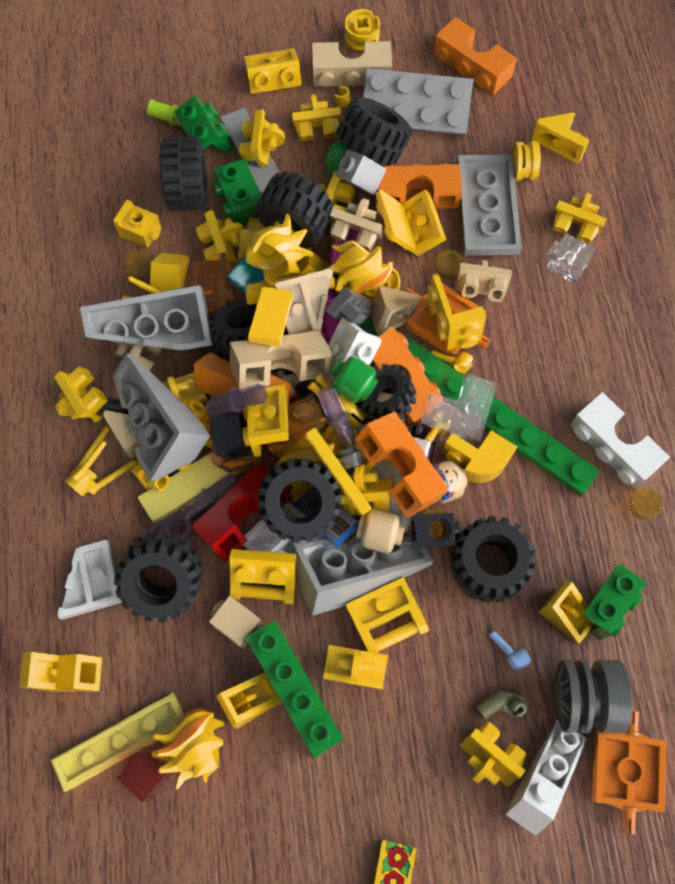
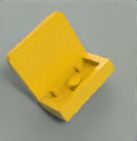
[375,190,446,256]
[426,273,486,350]

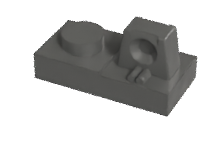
[325,287,375,325]

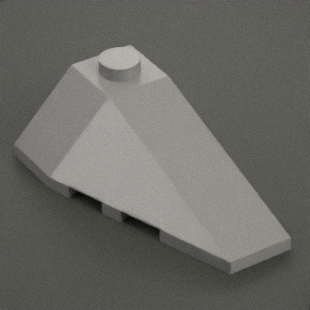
[80,285,212,351]
[113,353,210,481]
[292,536,433,616]

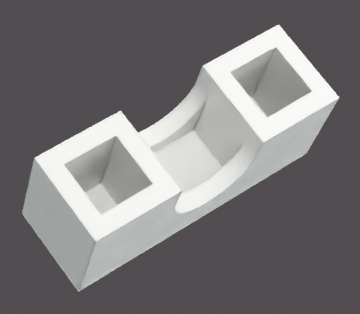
[570,392,670,490]

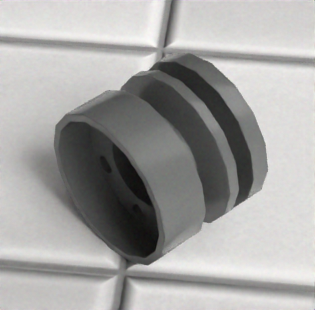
[554,660,632,734]

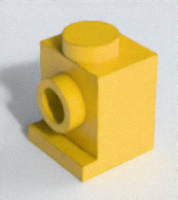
[113,200,161,249]

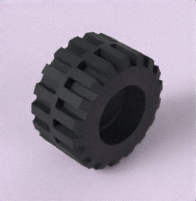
[336,97,412,165]
[159,137,207,211]
[255,172,334,248]
[209,297,289,362]
[258,458,342,543]
[451,516,537,603]
[114,531,203,623]

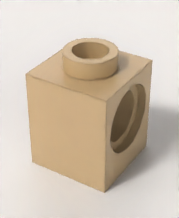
[209,596,263,650]

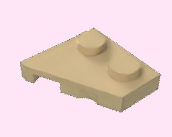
[275,267,333,335]

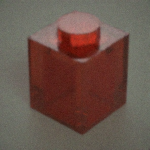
[117,750,173,802]

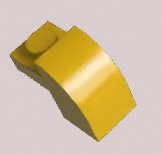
[442,430,517,483]
[18,652,102,692]

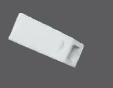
[506,720,587,836]

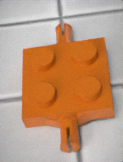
[405,283,491,357]
[592,711,667,834]

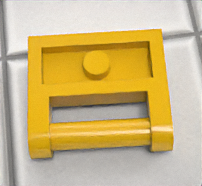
[230,549,296,605]
[346,577,429,654]

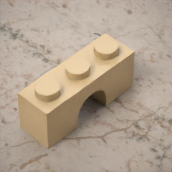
[312,41,392,87]
[230,331,332,390]

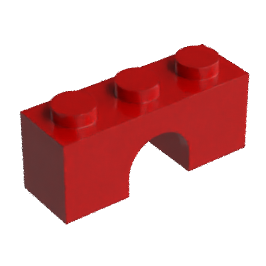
[191,463,293,563]

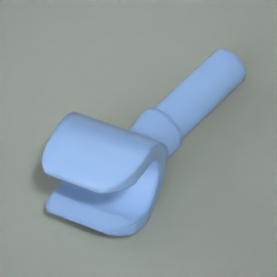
[489,631,531,670]

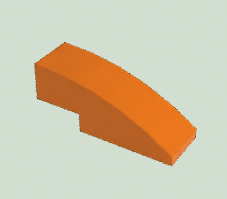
[194,352,291,408]

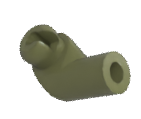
[475,690,527,720]

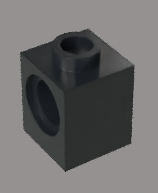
[209,409,253,462]
[410,513,460,547]

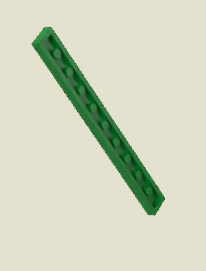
[358,315,600,497]

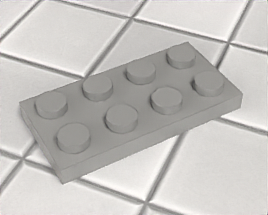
[364,68,473,136]
[457,154,522,256]

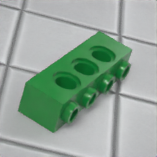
[245,620,344,758]

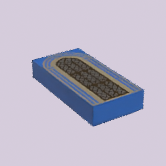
[293,487,359,547]

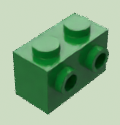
[212,158,261,226]

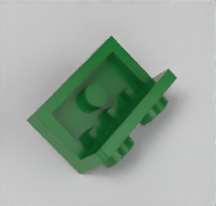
[175,95,233,154]
[583,564,647,640]

